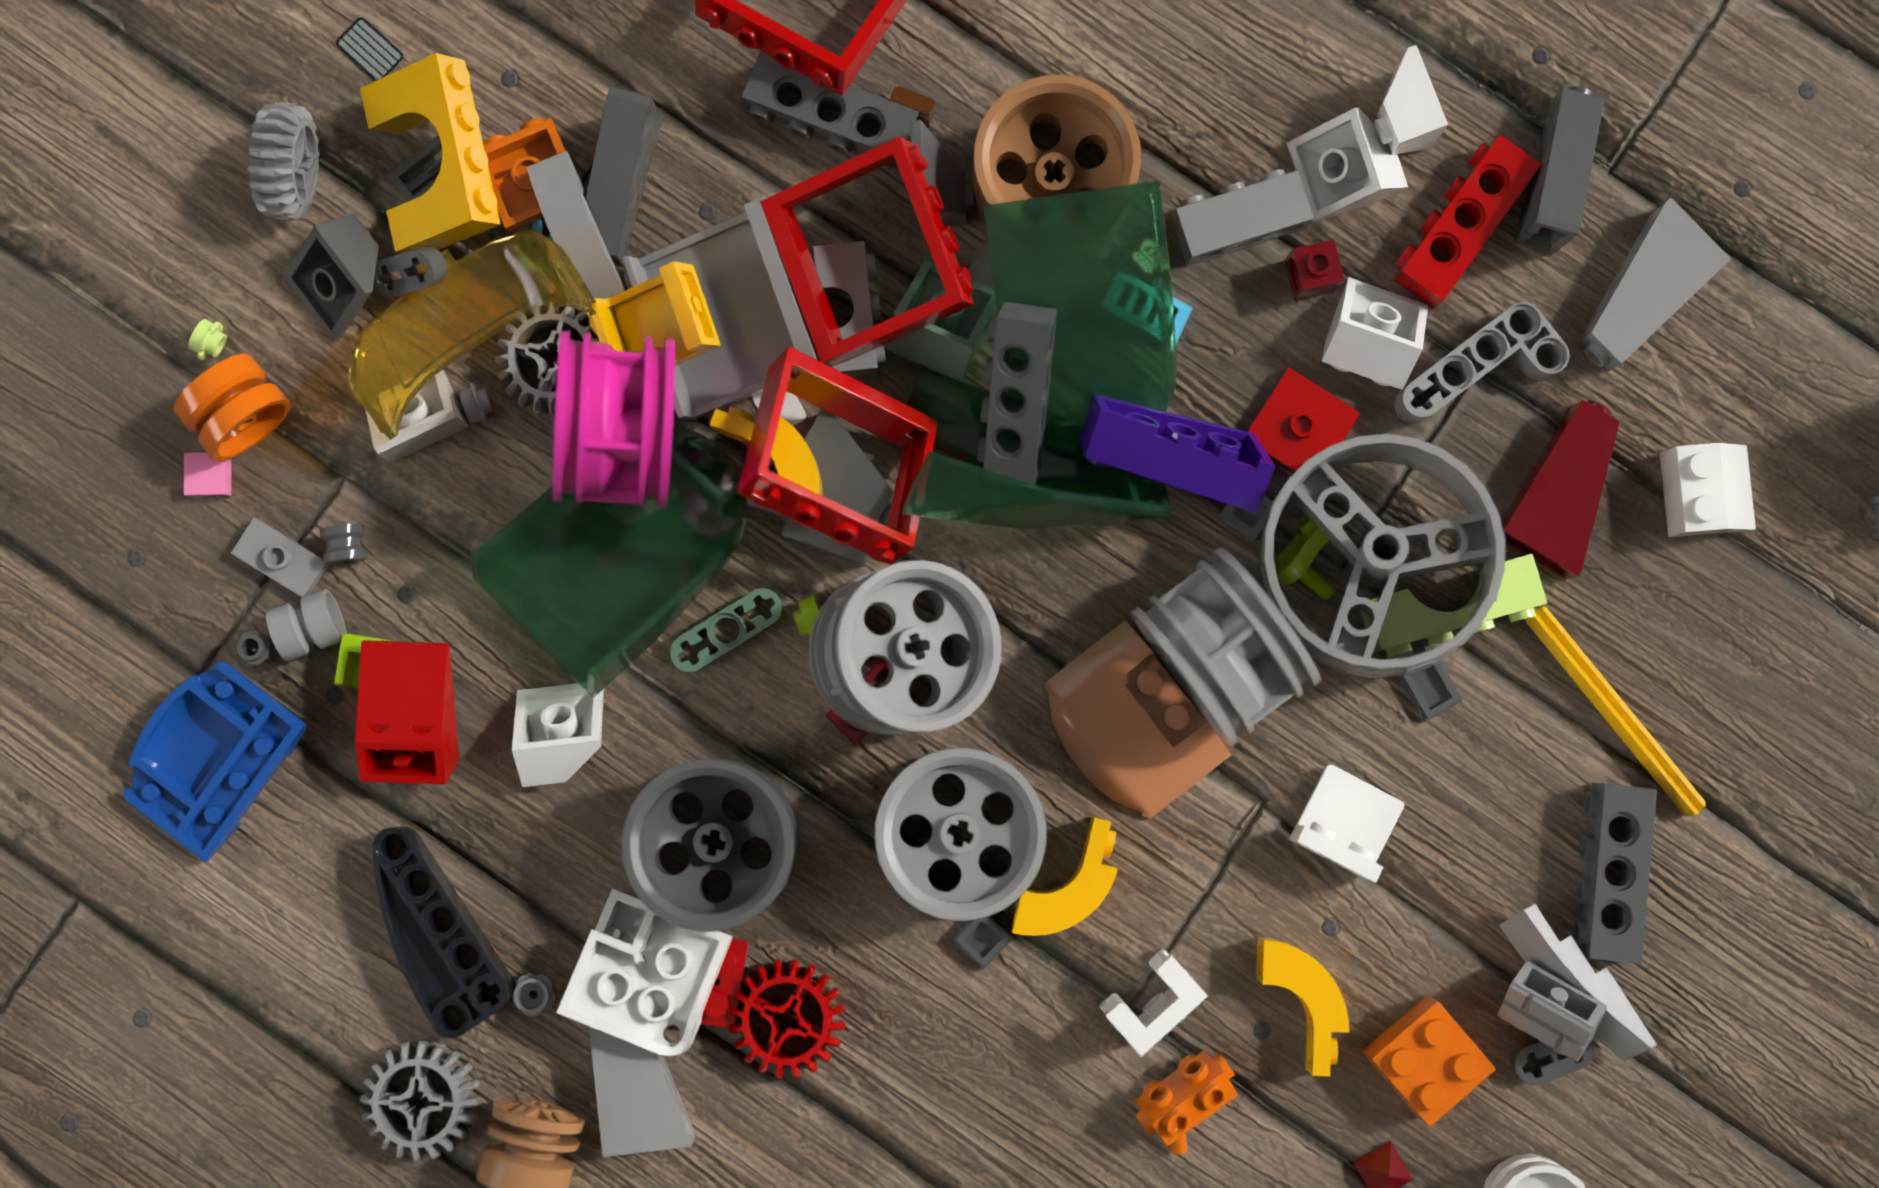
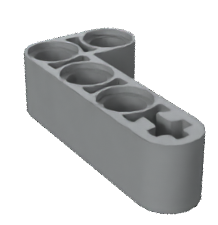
[1394,302,1570,424]

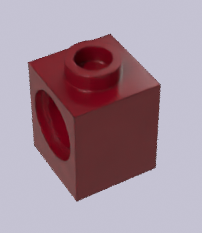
[1284,239,1344,301]

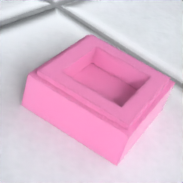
[184,452,231,497]

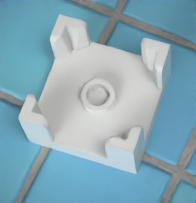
[1099,948,1208,1057]

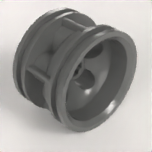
[622,759,800,932]

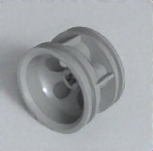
[1130,547,1321,747]
[809,560,1002,735]
[875,748,1046,921]

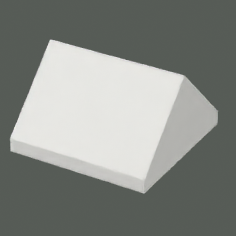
[364,366,470,462]

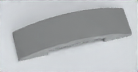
[527,151,628,313]

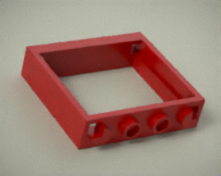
[695,0,907,96]
[760,136,975,366]
[737,346,938,565]

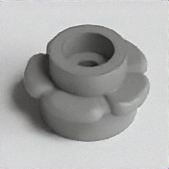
[459,383,493,424]
[512,973,555,1017]

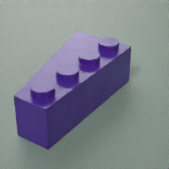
[1078,394,1275,513]

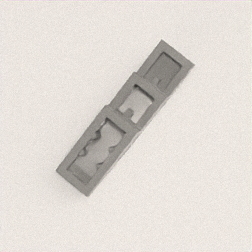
[1499,904,1657,1061]

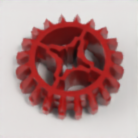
[728,959,846,1078]

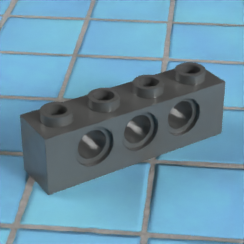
[742,51,919,170]
[977,302,1057,487]
[1572,783,1657,965]

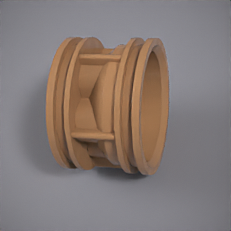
[972,75,1141,264]

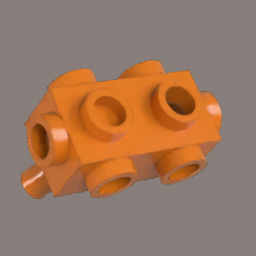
[1134,1050,1238,1155]

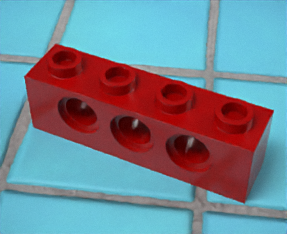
[1393,135,1542,309]

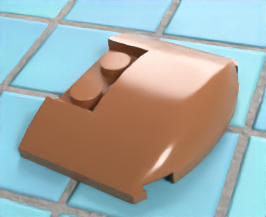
[1044,620,1231,819]

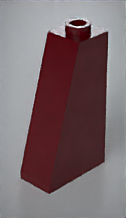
[1501,400,1620,580]

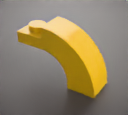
[709,407,823,496]
[1011,816,1118,936]
[1256,937,1349,1076]

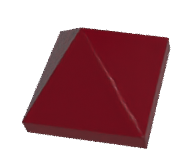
[1353,1141,1413,1188]

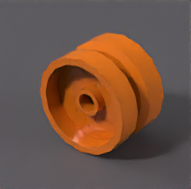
[173,354,291,462]

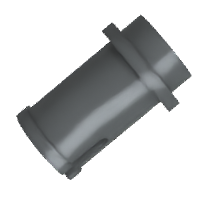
[235,631,279,665]

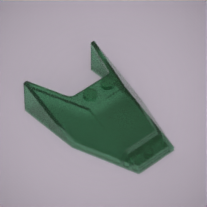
[902,369,1172,529]

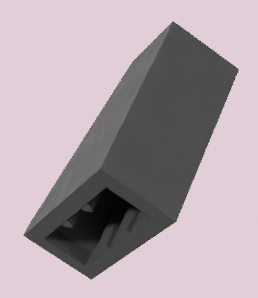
[805,408,894,526]

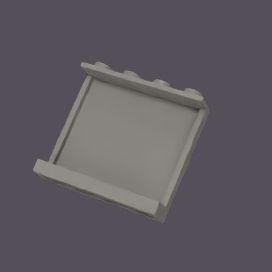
[622,198,828,420]

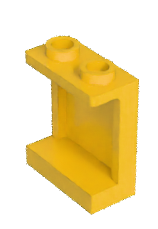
[587,261,721,366]

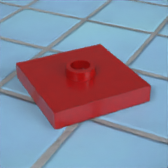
[1247,368,1361,474]

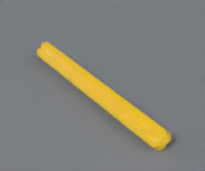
[1526,606,1706,817]

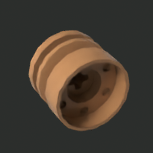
[476,1099,585,1188]

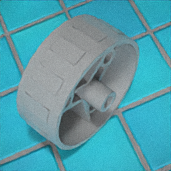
[1259,434,1505,679]

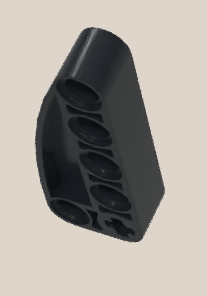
[373,826,516,1038]

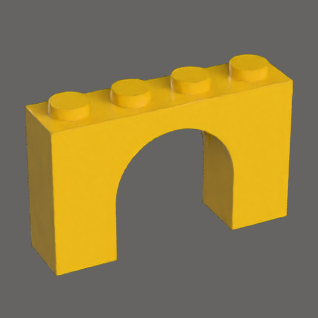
[360,53,501,253]

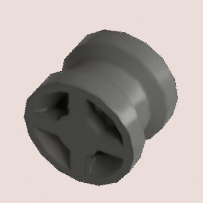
[320,524,368,565]

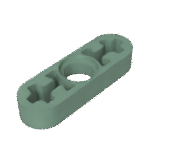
[670,588,784,673]

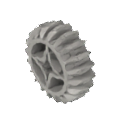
[247,102,320,220]
[495,301,600,418]
[360,1039,481,1161]

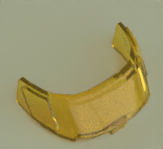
[349,230,596,440]

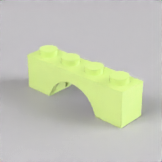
[1360,554,1547,658]

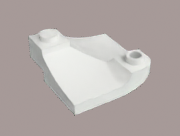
[557,889,733,1056]

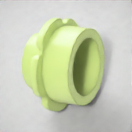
[188,319,227,360]

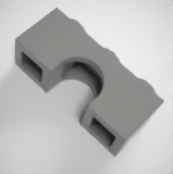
[813,241,886,378]

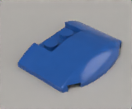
[124,661,307,862]

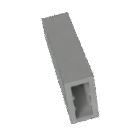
[1579,198,1731,371]
[589,1026,695,1157]

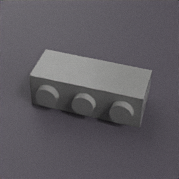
[1172,169,1314,266]

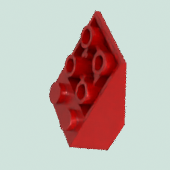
[355,640,460,785]

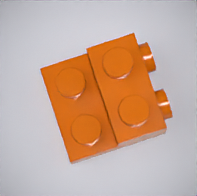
[483,118,586,232]

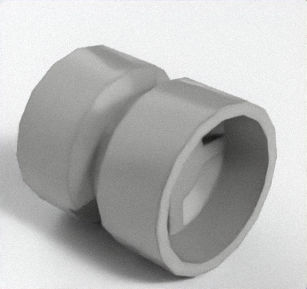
[266,589,347,662]

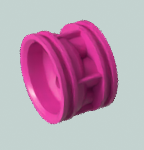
[553,331,675,508]

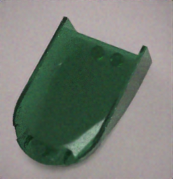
[982,181,1177,455]
[471,426,747,698]

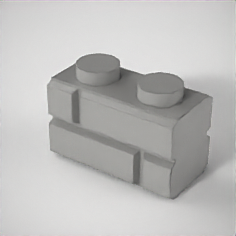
[1497,961,1608,1062]

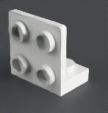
[1288,765,1404,883]

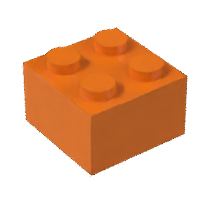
[1362,995,1496,1127]

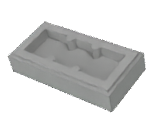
[231,517,328,597]

